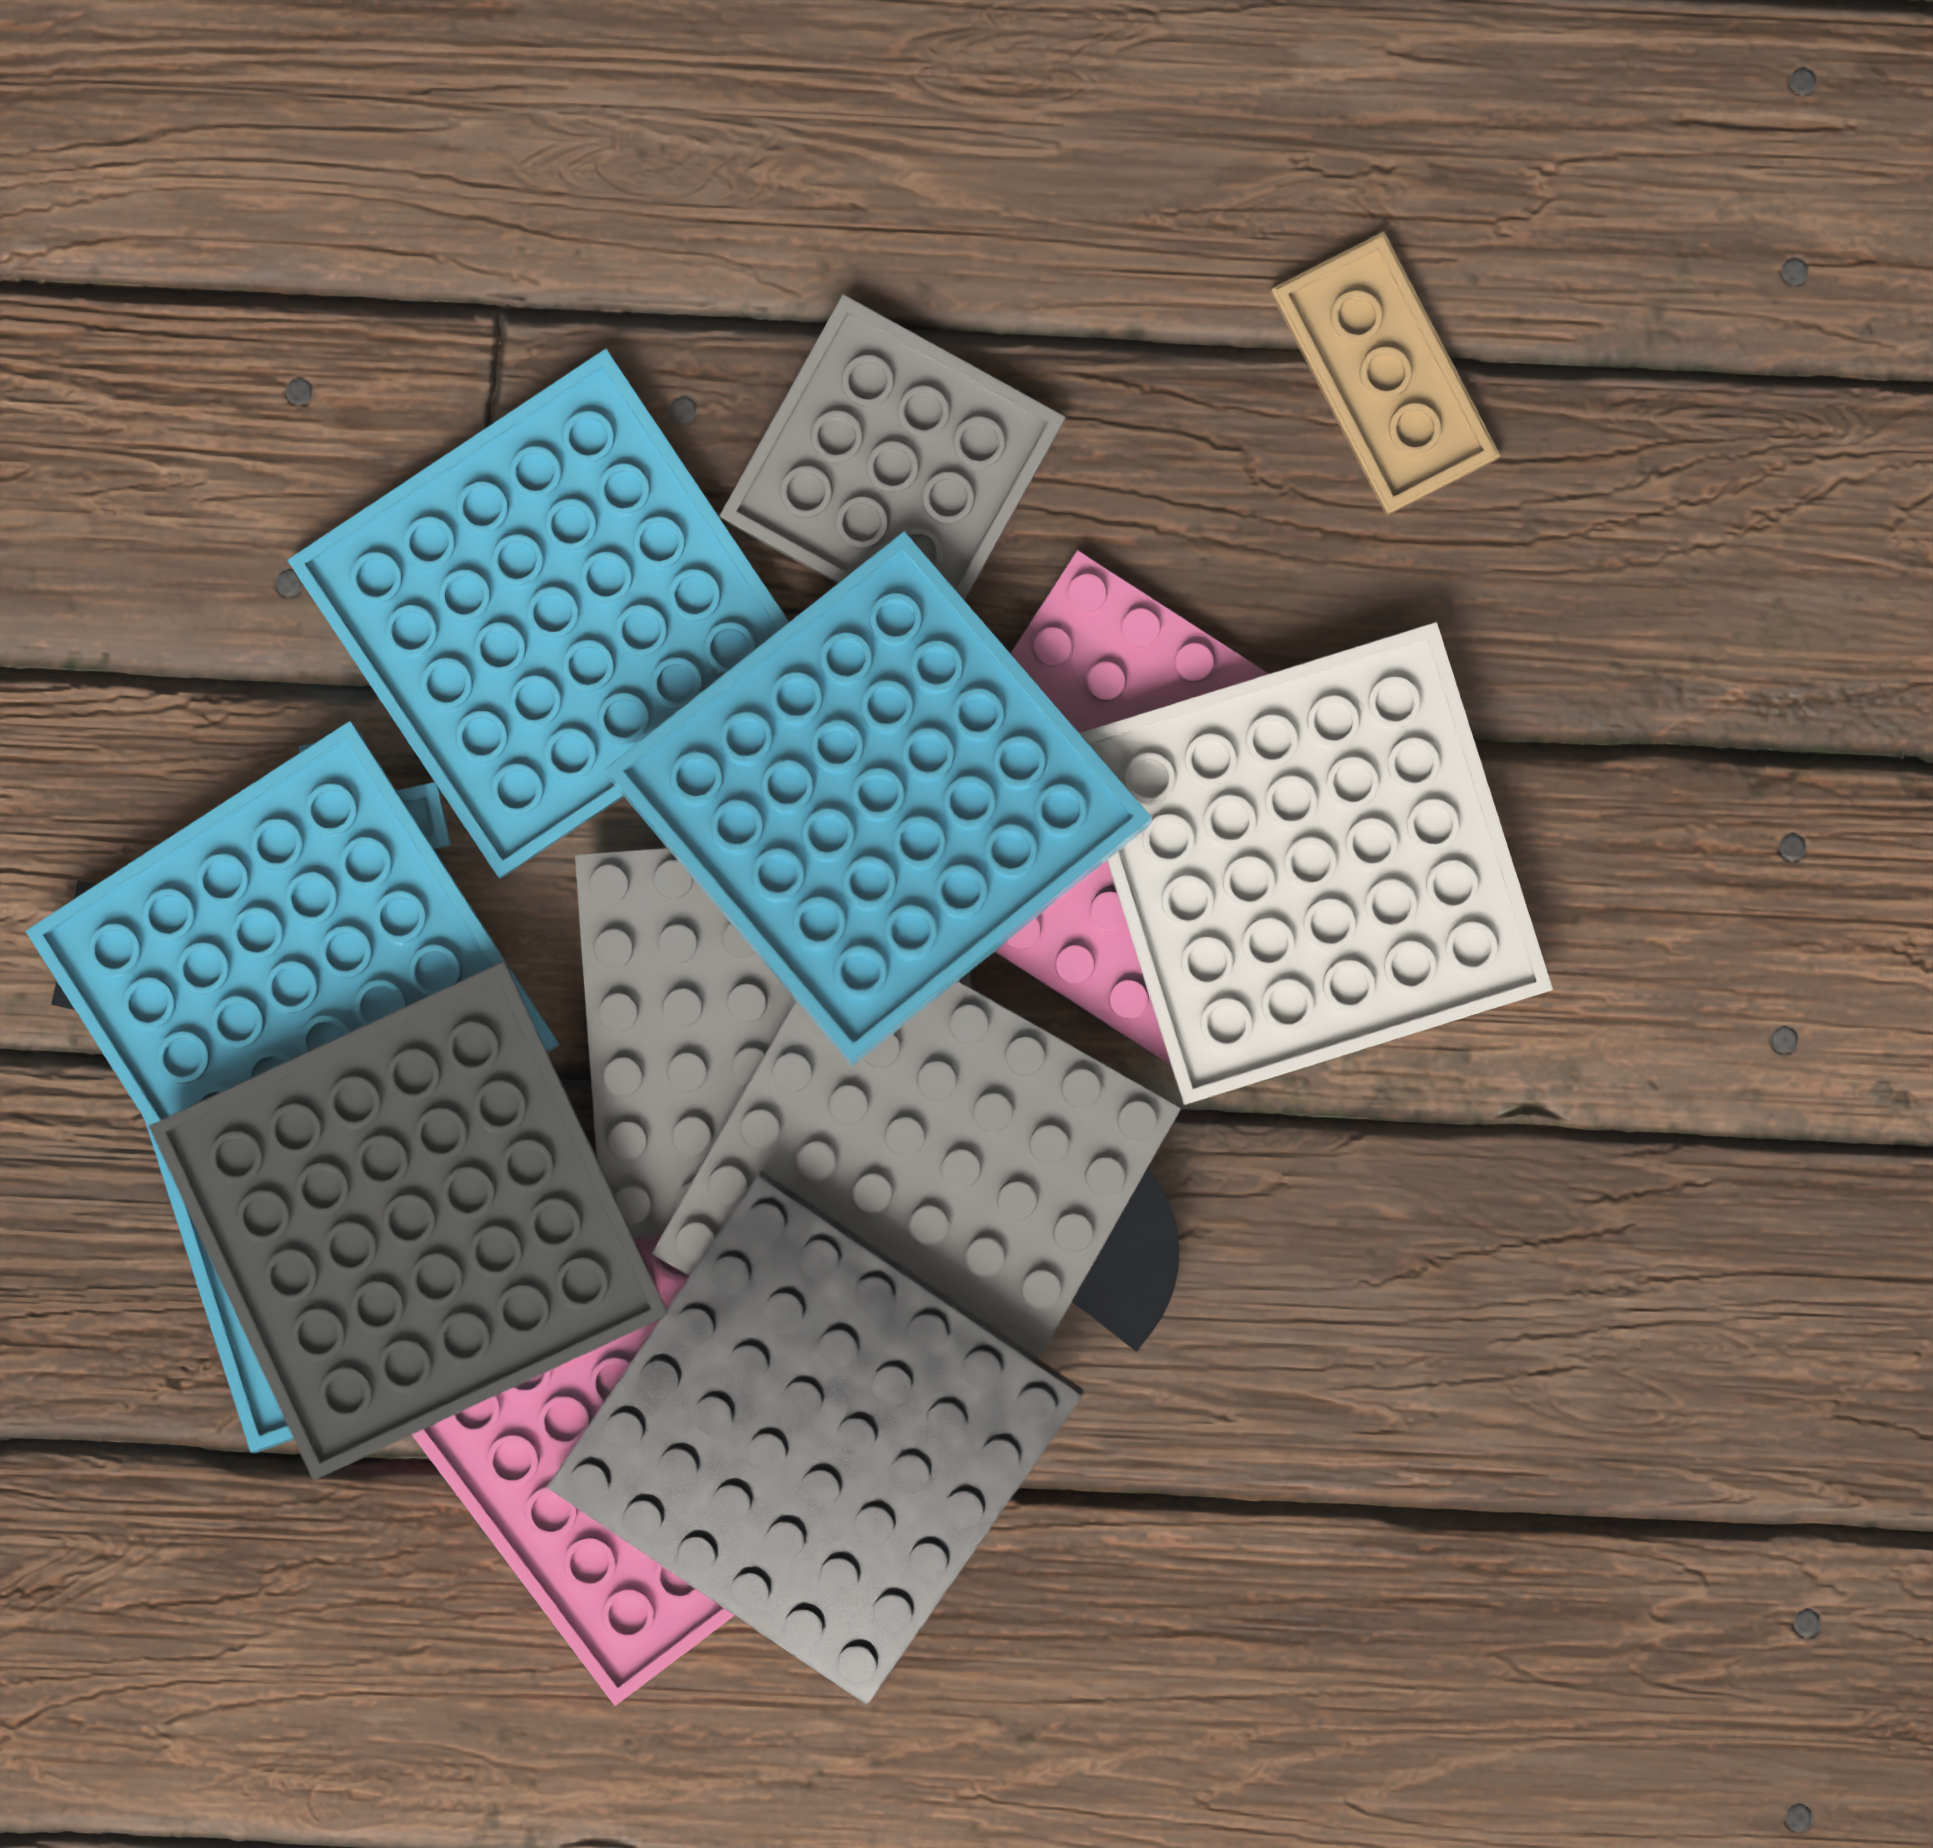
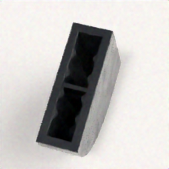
[1071,1168,1179,1352]

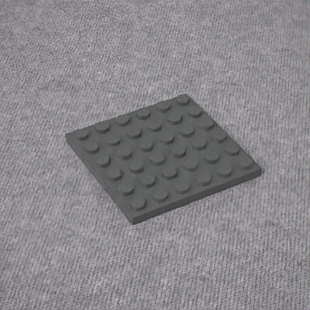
[149,961,668,1480]

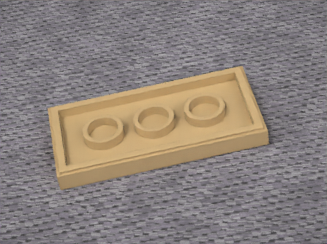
[1270,231,1501,516]

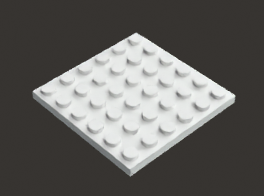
[1079,622,1553,1105]

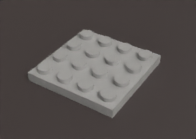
[719,295,1066,601]

